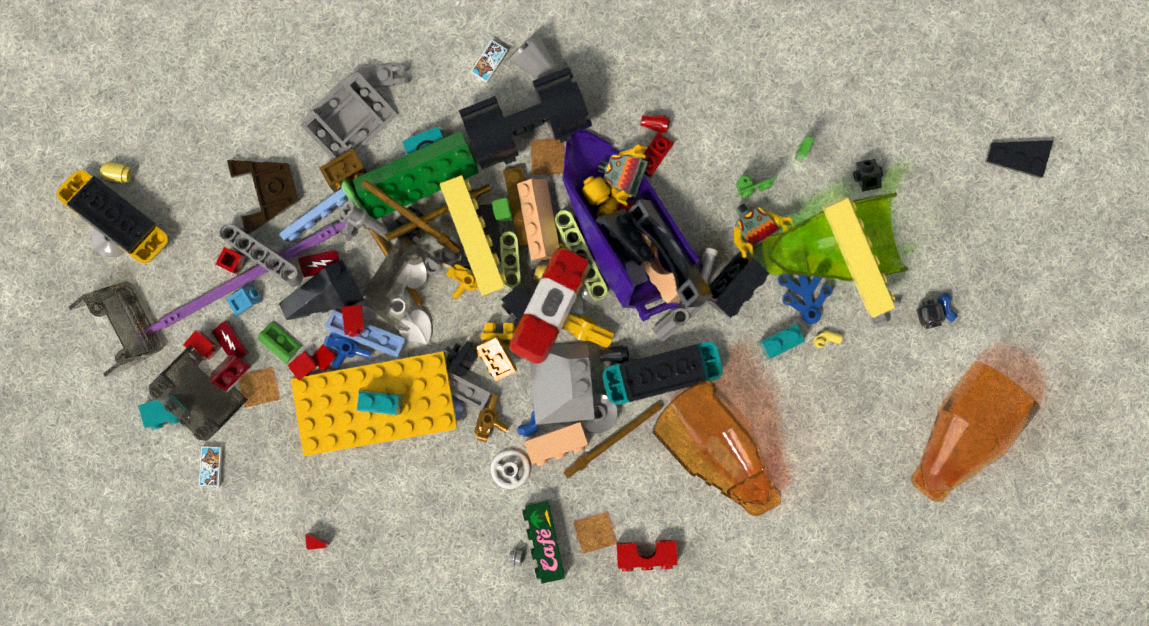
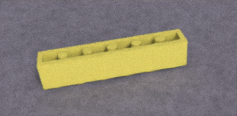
[440,175,507,297]
[822,197,895,318]

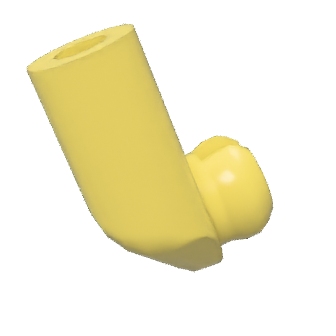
[814,330,843,348]

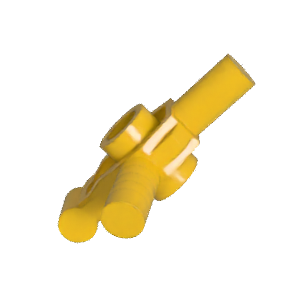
[446,264,480,300]

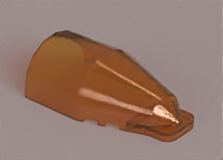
[911,361,1041,502]
[652,381,782,516]

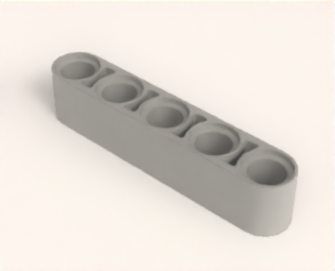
[219,224,303,287]

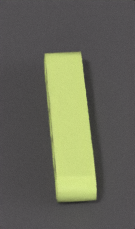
[555,210,607,301]

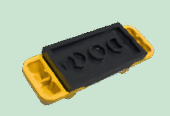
[56,170,168,264]

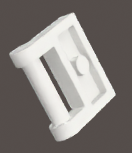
[699,248,717,285]

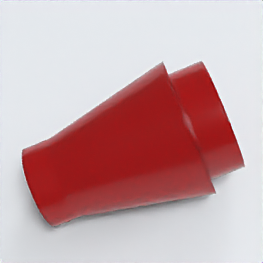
[641,115,670,134]

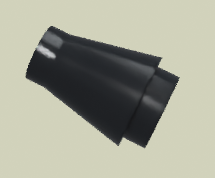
[600,344,629,363]

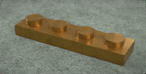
[503,166,528,247]

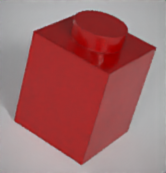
[215,247,247,275]
[341,305,364,337]
[183,330,218,360]

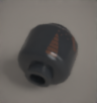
[917,299,945,329]

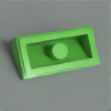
[258,321,302,364]

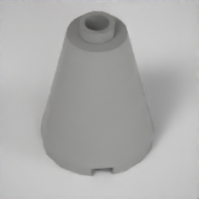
[508,32,560,79]

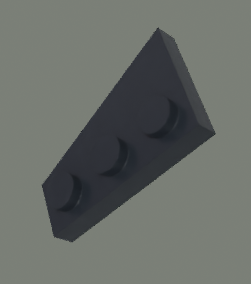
[985,140,1053,178]
[595,209,656,266]

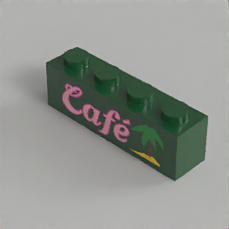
[522,499,565,584]

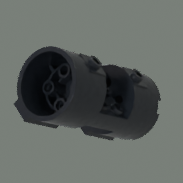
[458,67,592,170]

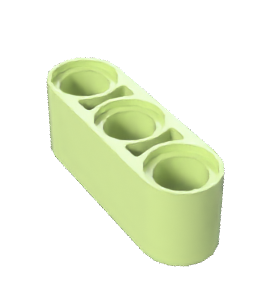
[500,232,521,289]

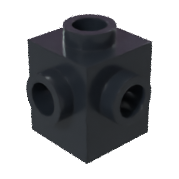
[853,159,883,192]

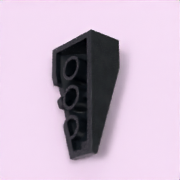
[279,259,364,320]

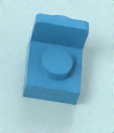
[226,285,262,316]

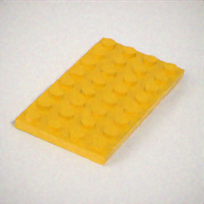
[291,351,458,456]

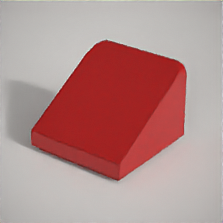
[312,344,337,371]
[288,351,318,380]
[305,533,329,550]

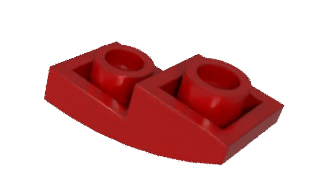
[642,133,674,178]

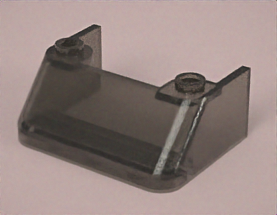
[363,236,451,331]
[69,281,164,377]

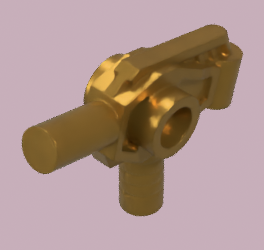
[474,394,509,442]

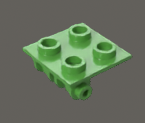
[735,175,777,199]

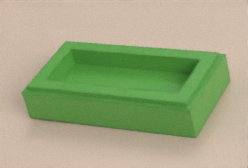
[794,136,814,162]

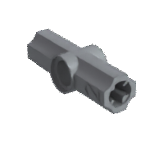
[652,302,708,342]

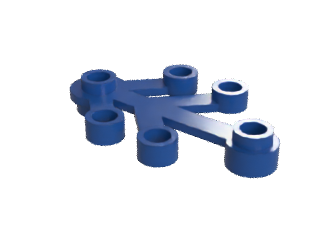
[777,249,833,324]

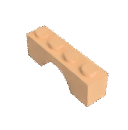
[639,230,681,303]

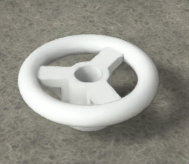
[491,450,530,489]

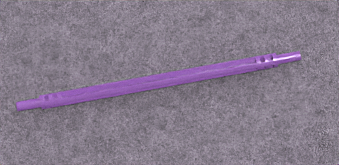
[144,222,346,336]

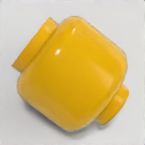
[581,176,610,206]

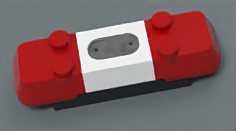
[509,247,590,364]

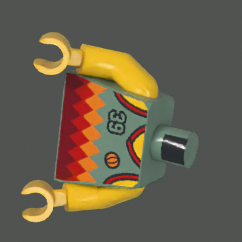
[598,144,648,206]
[733,203,794,258]

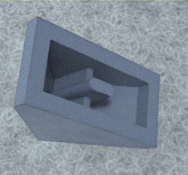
[615,249,647,287]

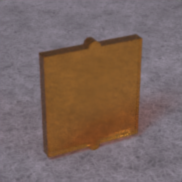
[531,139,564,177]
[239,368,279,408]
[573,513,615,554]

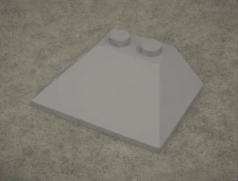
[300,71,397,159]
[530,342,595,425]

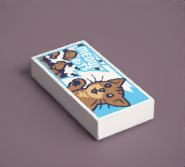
[470,39,508,83]
[199,446,222,487]

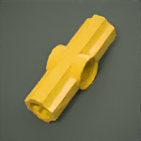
[561,312,614,348]

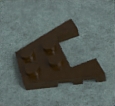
[227,160,299,234]

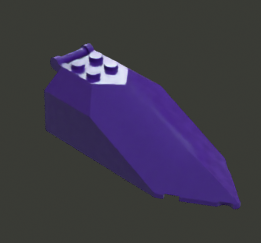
[562,130,699,321]

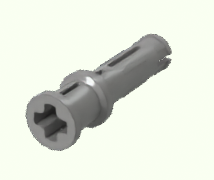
[341,201,392,239]

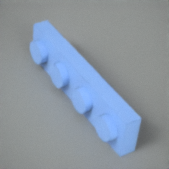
[279,188,348,242]
[325,310,406,358]

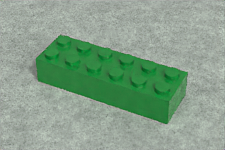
[353,131,479,219]

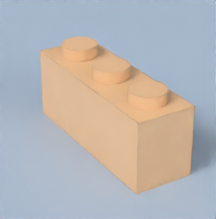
[524,422,588,466]

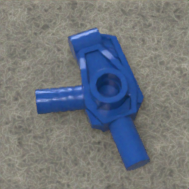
[323,333,372,369]

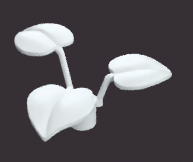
[352,254,431,344]

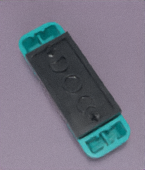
[603,342,723,405]

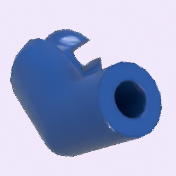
[938,293,958,323]
[517,412,539,437]

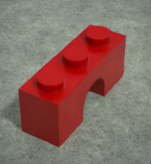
[616,539,677,572]

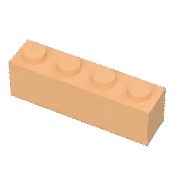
[517,179,560,260]

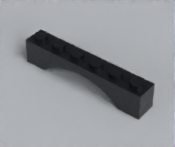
[627,200,713,308]

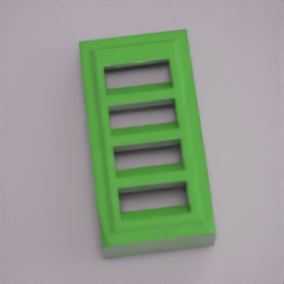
[492,198,513,222]

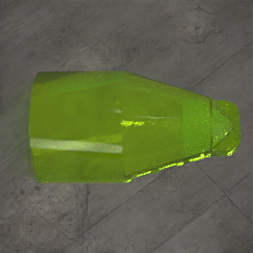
[762,192,908,282]

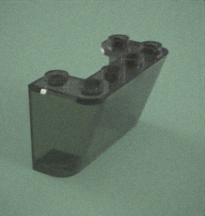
[148,345,248,441]

